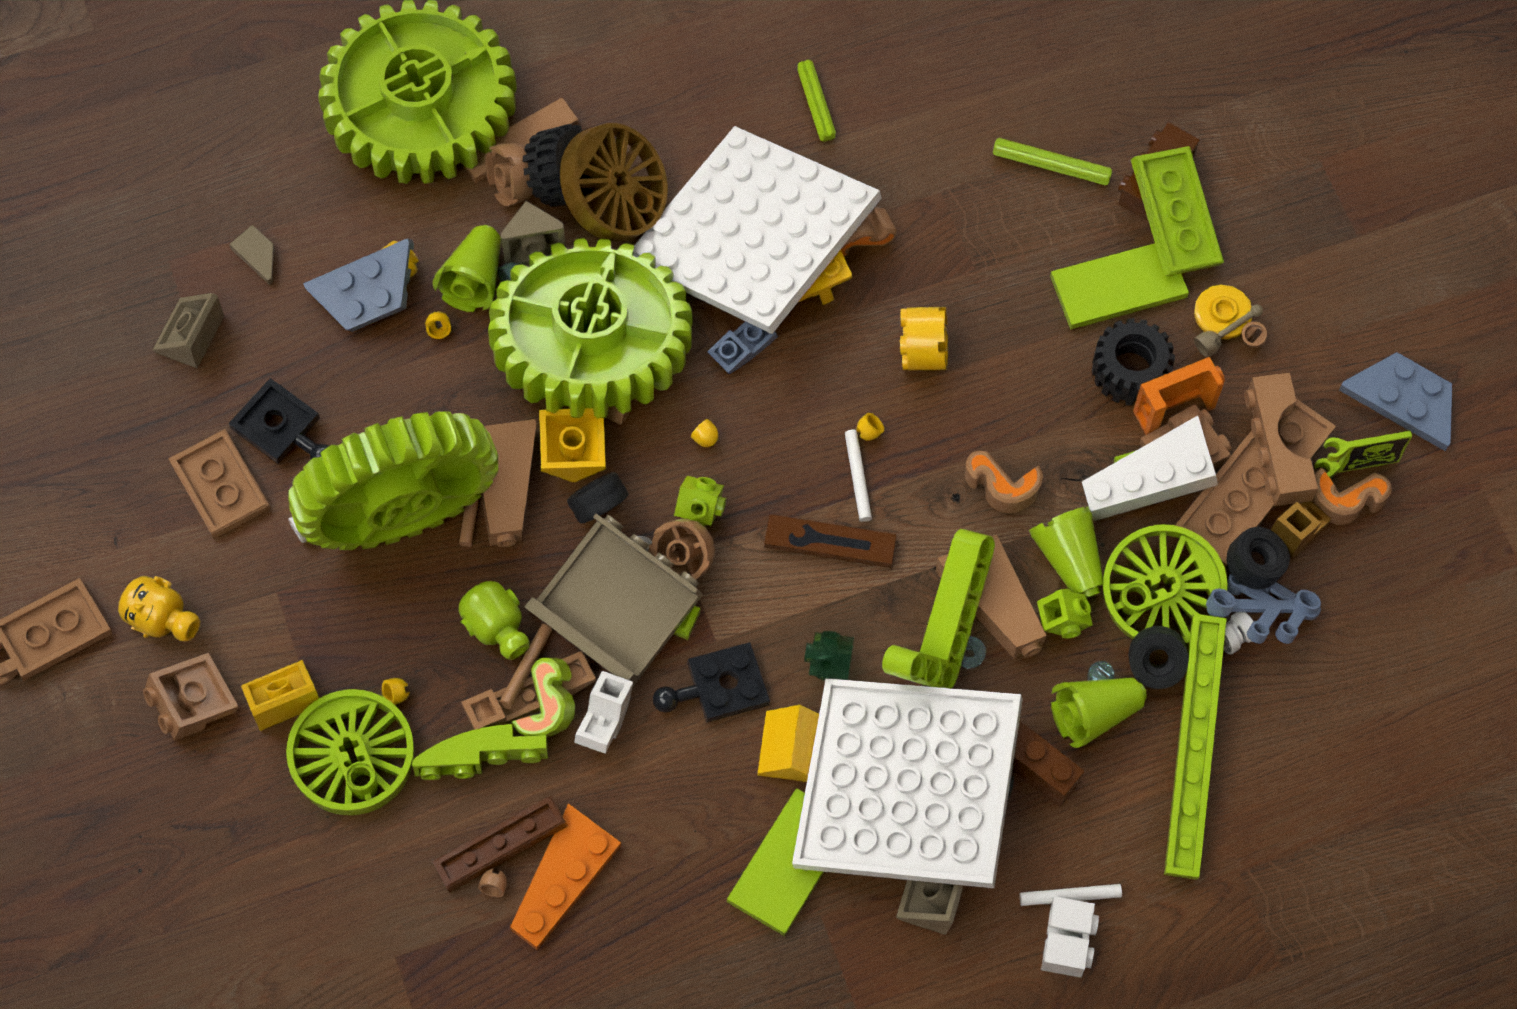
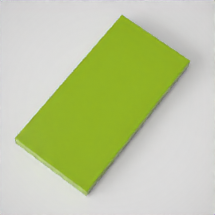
[1131,146,1224,277]
[1050,243,1189,330]
[727,788,824,936]

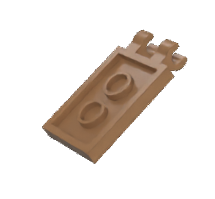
[0,578,112,687]

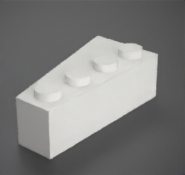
[1082,416,1218,521]

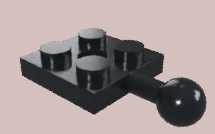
[228,378,329,464]
[652,642,770,723]

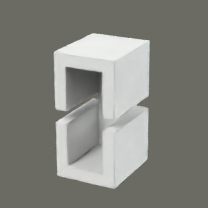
[1041,896,1099,978]

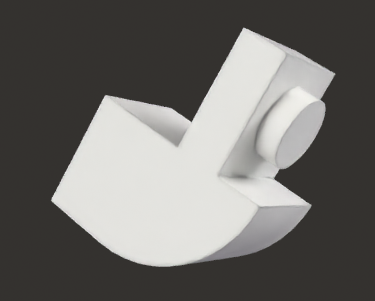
[574,671,633,754]

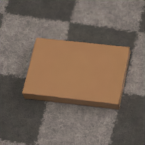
[168,429,271,539]

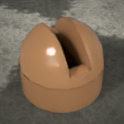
[1242,321,1268,348]
[478,869,507,898]

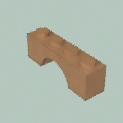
[1244,372,1318,506]

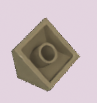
[501,201,566,268]
[153,293,224,368]
[896,880,964,935]

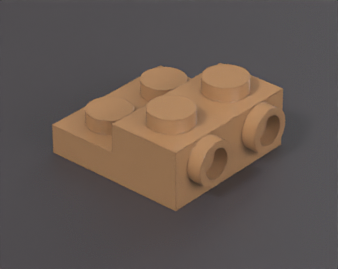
[1139,404,1231,471]
[143,653,238,741]

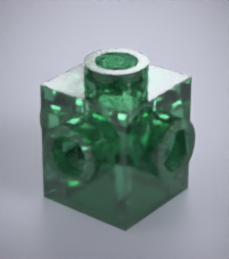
[804,631,854,680]

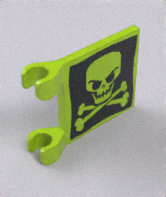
[1314,431,1412,479]

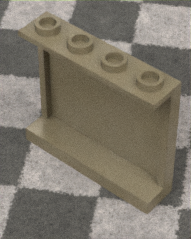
[525,514,703,688]

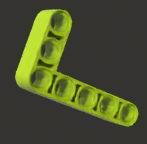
[882,529,995,689]

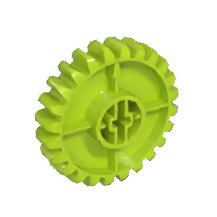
[318,0,517,184]
[488,238,692,418]
[288,412,498,550]

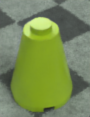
[433,225,501,312]
[1029,506,1103,599]
[1051,677,1147,748]

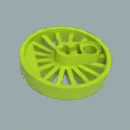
[1103,524,1228,644]
[286,689,414,815]

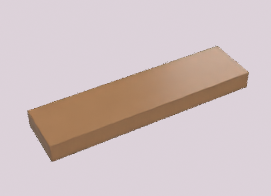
[461,98,579,183]

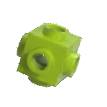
[674,476,726,526]
[1037,589,1093,639]

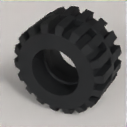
[522,124,593,207]
[1091,318,1175,406]

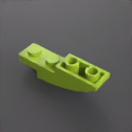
[412,724,548,780]

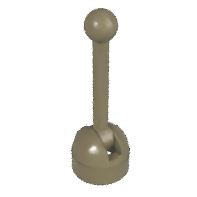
[1194,304,1263,358]

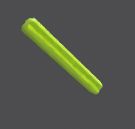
[993,138,1112,185]

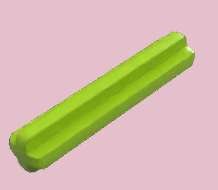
[797,60,836,142]

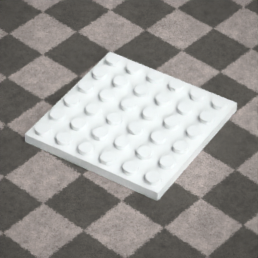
[634,126,882,334]
[792,679,1023,888]

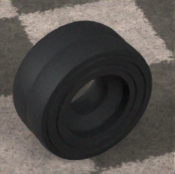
[567,472,629,523]
[1226,527,1290,589]
[1128,626,1189,689]

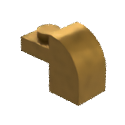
[1271,501,1331,557]

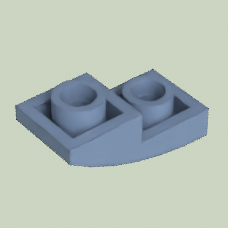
[707,321,778,374]

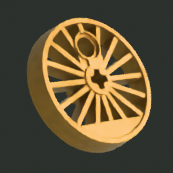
[560,123,668,242]

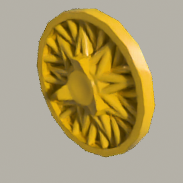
[1194,285,1252,340]

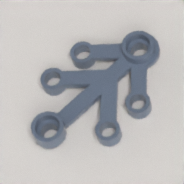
[1206,574,1321,644]

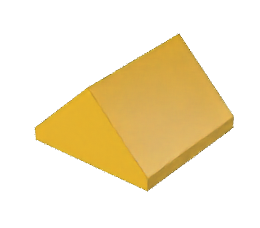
[539,408,606,482]
[241,660,319,731]
[757,705,819,782]

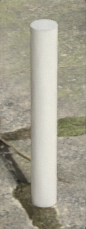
[845,430,872,522]
[1019,884,1122,906]

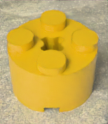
[900,307,948,371]

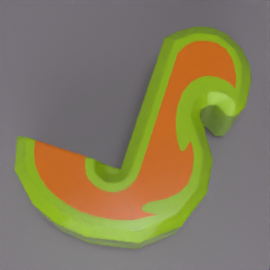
[512,658,575,737]

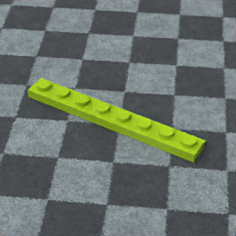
[1164,614,1227,880]

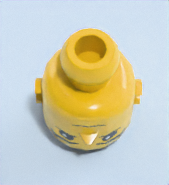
[118,576,200,642]

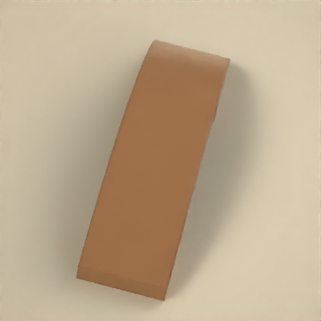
[461,651,596,730]

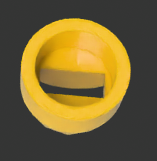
[425,311,451,339]
[856,413,884,441]
[691,419,718,447]
[382,678,410,705]

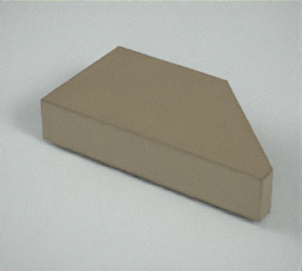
[229,225,275,285]

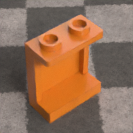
[1133,357,1225,435]

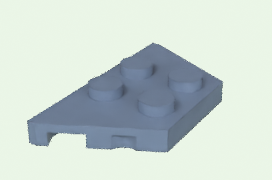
[303,238,414,332]
[1339,352,1452,451]

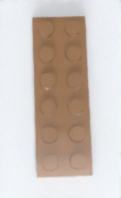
[1175,399,1336,568]

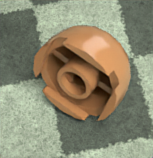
[485,143,533,206]
[648,519,716,580]

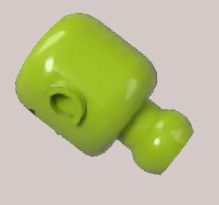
[458,581,530,660]

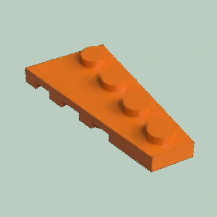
[510,803,621,950]

